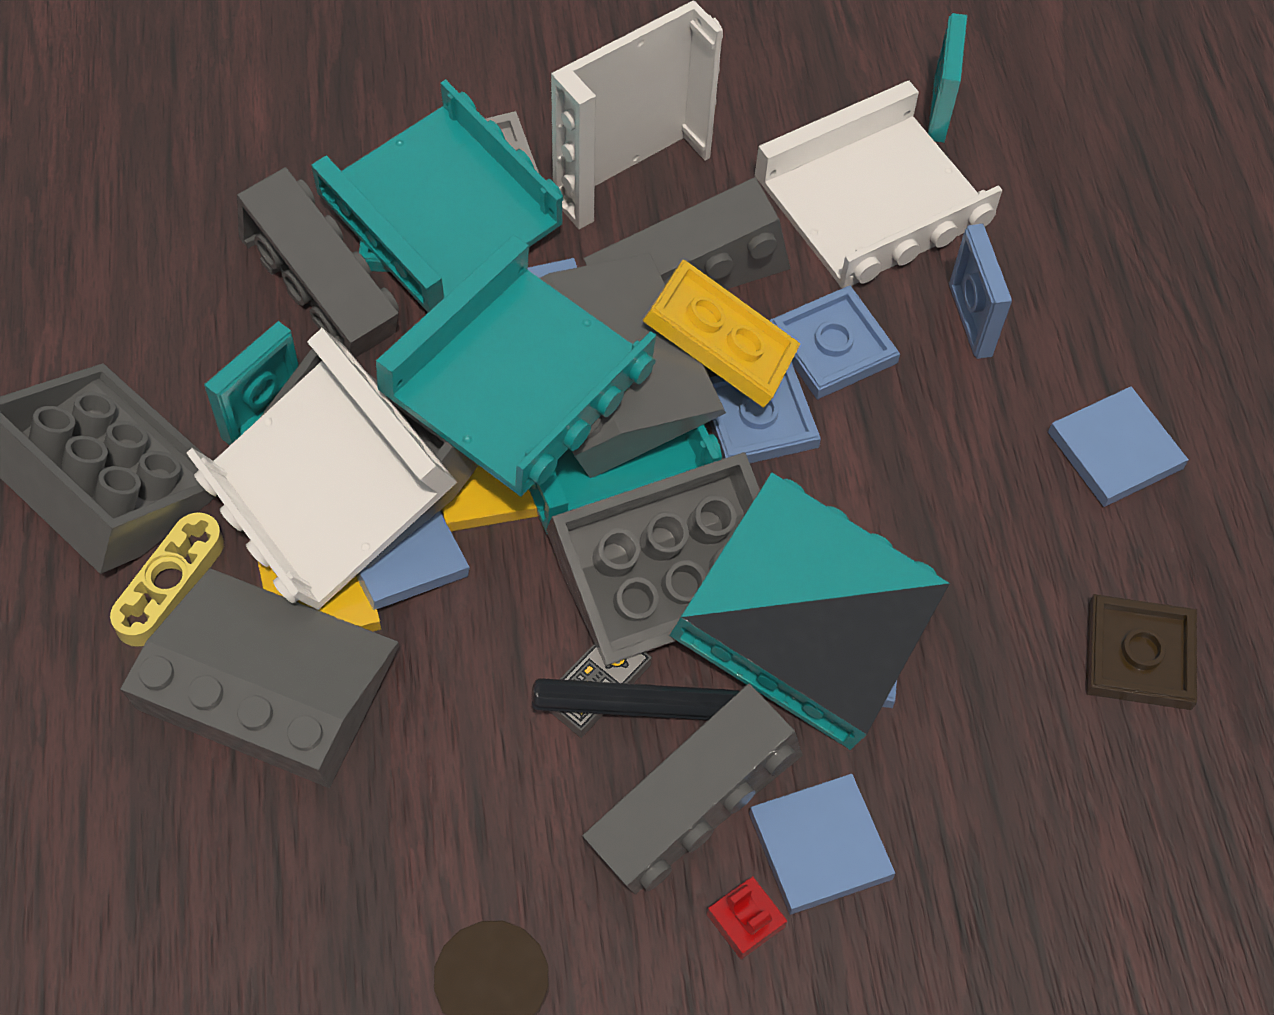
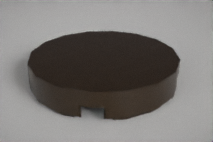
[434,921,549,1015]

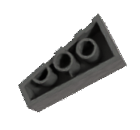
[237,167,399,358]
[584,177,791,289]
[582,683,803,895]

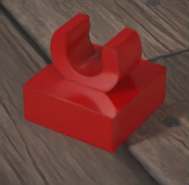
[707,876,787,960]

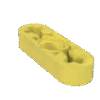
[110,513,224,646]

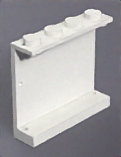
[551,0,723,230]
[755,80,1002,288]
[187,328,457,610]

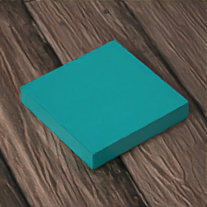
[928,13,967,143]
[204,321,299,445]

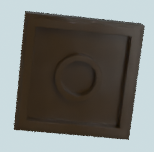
[1086,594,1197,710]

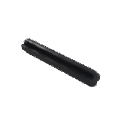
[531,678,740,720]

